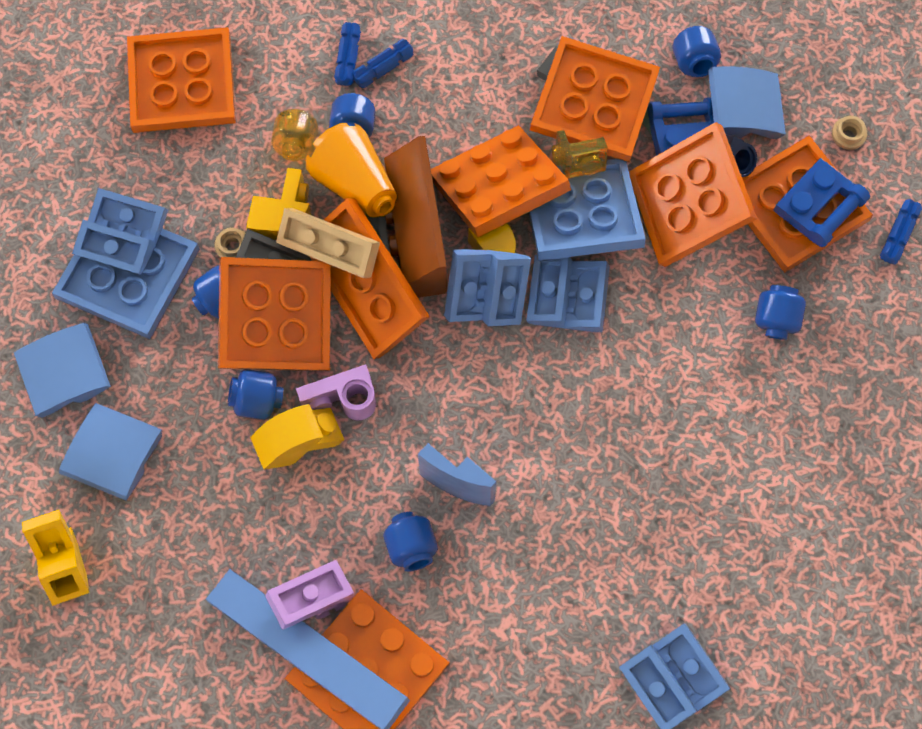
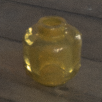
[271,109,319,161]

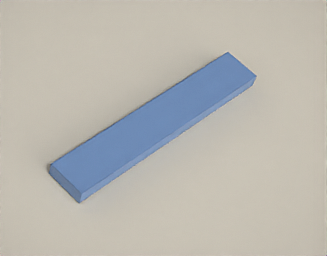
[206,569,410,729]

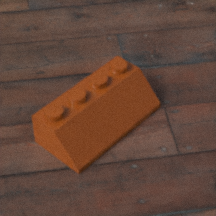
[384,136,447,298]

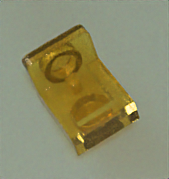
[551,130,608,179]

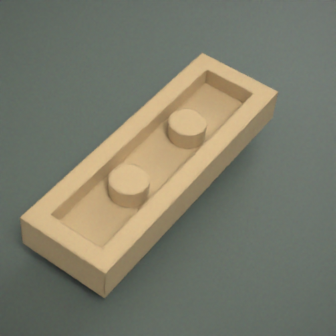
[276,208,380,278]

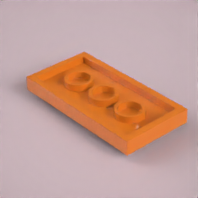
[310,198,430,359]

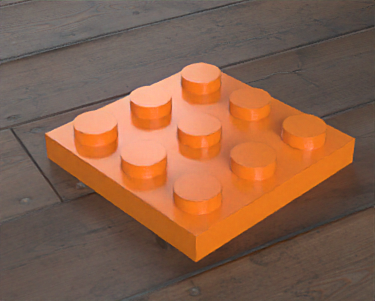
[127,27,236,133]
[529,36,660,162]
[629,122,757,267]
[431,125,571,238]
[742,135,873,273]
[218,257,331,371]
[284,589,450,729]

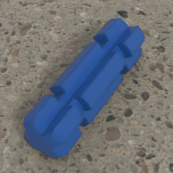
[334,22,361,86]
[353,39,413,88]
[880,199,922,265]

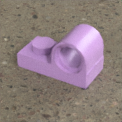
[296,364,376,421]
[265,560,354,630]

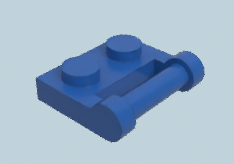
[647,97,714,156]
[773,158,870,247]

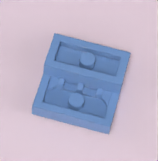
[708,66,786,139]
[72,188,168,275]
[444,249,531,326]
[526,255,610,332]
[14,323,111,418]
[59,403,162,501]
[418,443,496,506]
[619,623,731,729]

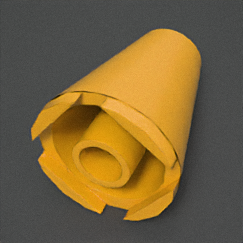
[305,123,397,217]

